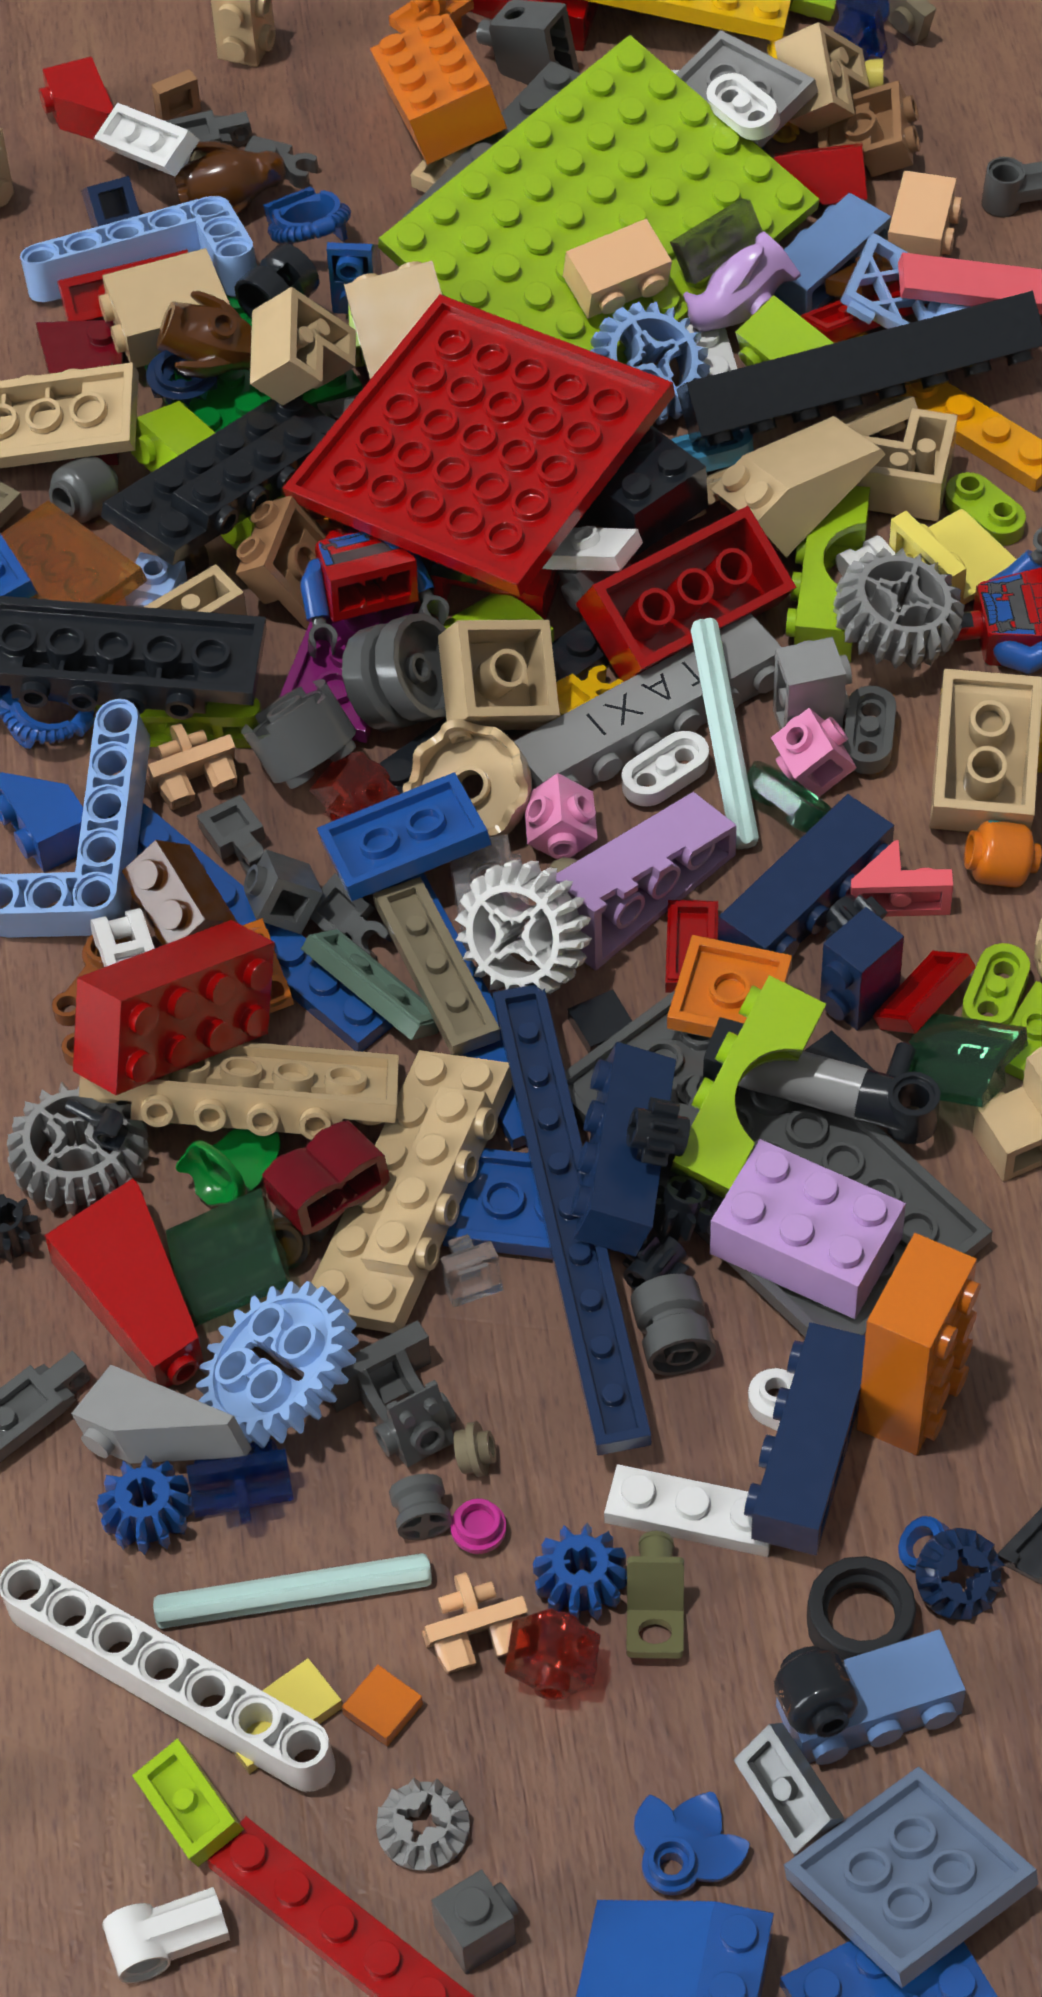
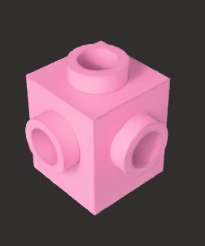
[771,708,857,798]
[525,773,598,860]

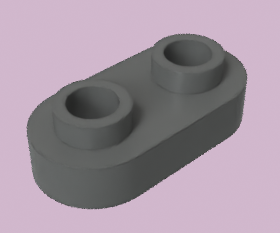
[843,686,896,774]

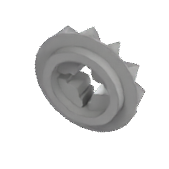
[376,1777,470,1871]

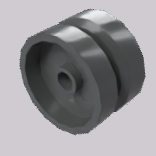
[342,613,446,732]

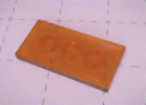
[1,500,147,605]

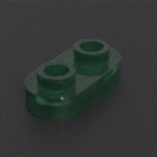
[747,761,832,833]

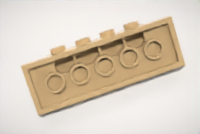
[0,362,139,468]
[79,1042,399,1140]
[311,1050,512,1333]

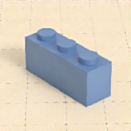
[773,192,891,316]
[776,1629,966,1765]

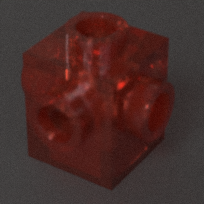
[309,751,400,822]
[504,1608,601,1701]

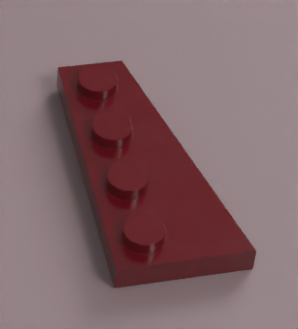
[36,320,125,465]

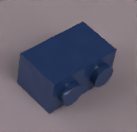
[820,907,904,1031]

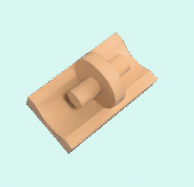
[147,723,237,810]
[422,1572,528,1674]

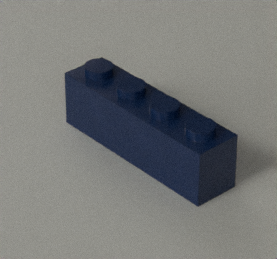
[718,794,894,958]
[570,1041,676,1257]
[744,1322,865,1556]

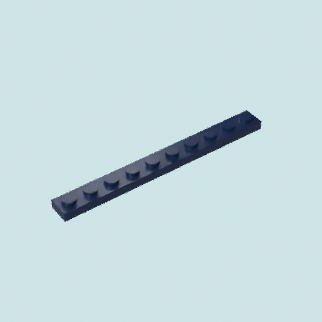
[493,985,652,1456]

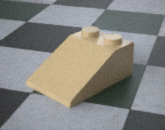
[711,416,886,557]
[929,669,1042,832]

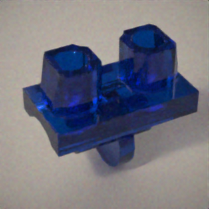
[834,0,890,61]
[186,1439,294,1525]

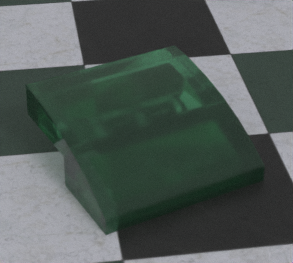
[908,1013,1028,1108]
[166,1188,290,1327]

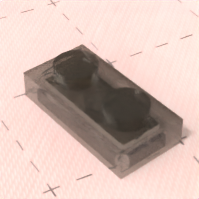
[670,199,763,284]

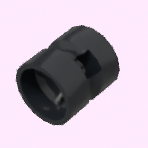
[234,243,320,319]

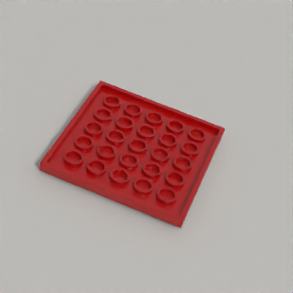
[283,294,675,597]

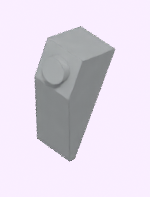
[71,1365,252,1464]

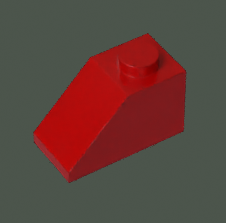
[39,56,114,141]
[774,143,868,205]

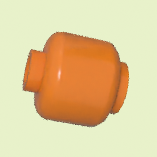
[964,820,1042,888]

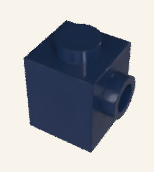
[81,176,140,228]

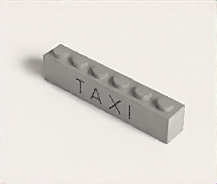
[514,613,781,790]

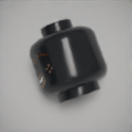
[774,1646,860,1737]

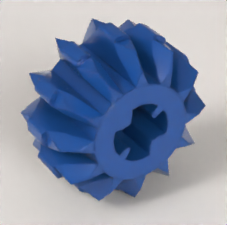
[97,1455,193,1555]
[533,1523,627,1623]

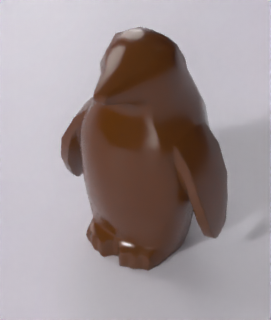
[174,141,286,216]
[156,291,252,379]

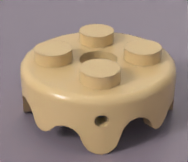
[403,719,532,843]

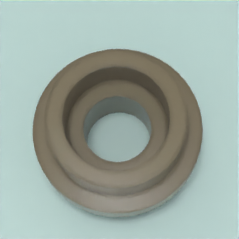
[454,1421,497,1477]

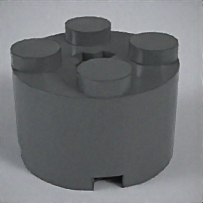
[241,679,356,789]

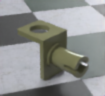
[626,1530,684,1659]

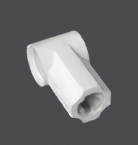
[102,1887,230,1983]

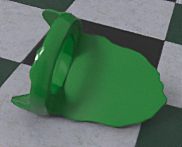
[176,1128,280,1210]

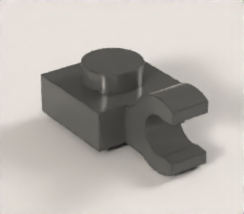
[197,795,265,875]

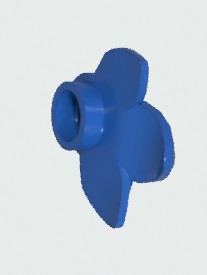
[634,1792,750,1895]

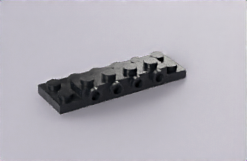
[101,396,336,566]
[0,596,267,720]

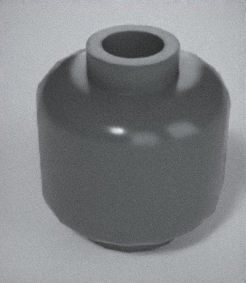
[49,456,119,523]

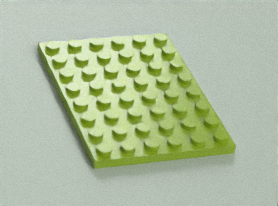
[378,35,820,364]

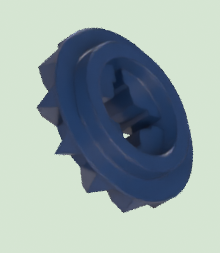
[146,350,218,406]
[915,1528,1005,1620]

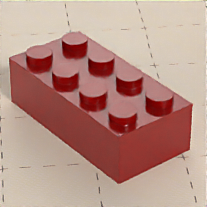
[576,506,797,682]
[73,920,275,1095]

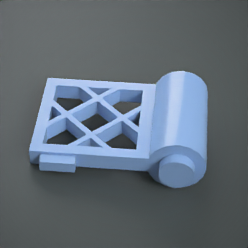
[840,233,972,329]

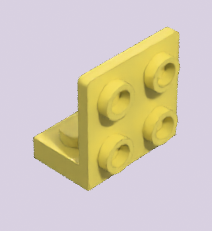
[889,509,1016,605]

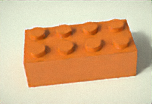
[370,13,507,165]
[857,1232,981,1456]

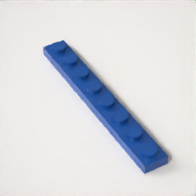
[107,803,394,1052]

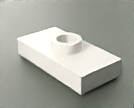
[542,526,643,571]

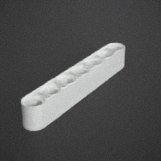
[0,1559,335,1792]

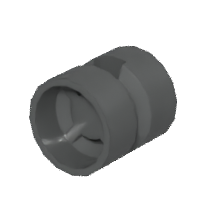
[631,1274,716,1375]

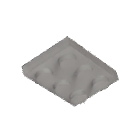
[676,30,818,148]

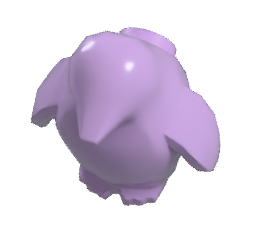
[683,232,801,332]

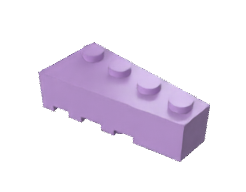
[556,792,737,971]

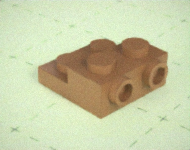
[818,80,921,177]
[236,496,328,630]

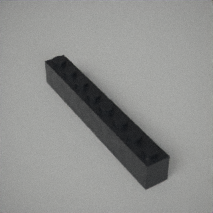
[676,291,1042,447]

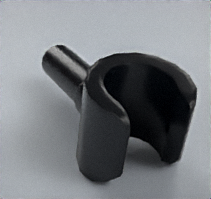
[65,1098,128,1151]

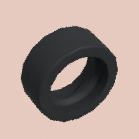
[806,1556,916,1660]

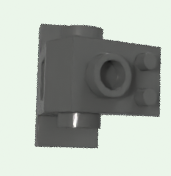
[330,1320,456,1467]

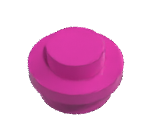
[450,1498,506,1554]

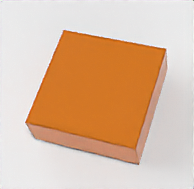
[341,1664,423,1747]

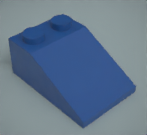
[576,1900,774,1997]

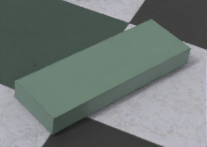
[301,929,439,1040]

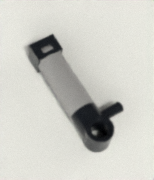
[703,1017,941,1144]

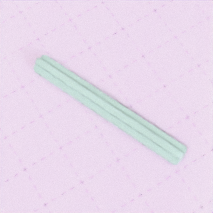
[691,618,759,849]
[153,1553,432,1629]

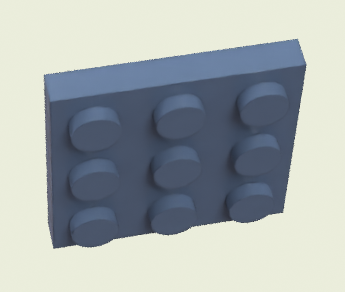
[784,1766,1039,1988]

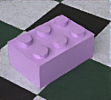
[710,1139,906,1319]

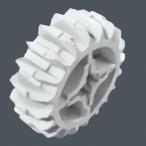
[455,860,592,994]

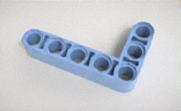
[20,196,257,302]
[0,699,150,938]

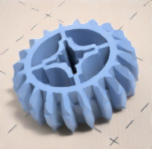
[590,301,710,425]

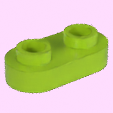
[945,472,1026,546]
[962,943,1030,1037]

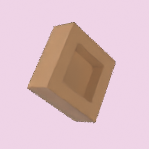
[151,69,201,121]

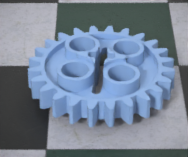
[196,1281,359,1448]

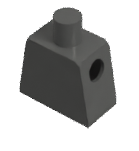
[476,0,579,85]

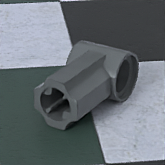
[981,157,1042,217]

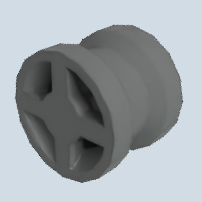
[389,1473,452,1540]

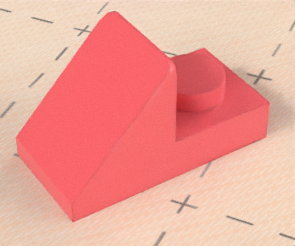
[850,840,953,917]

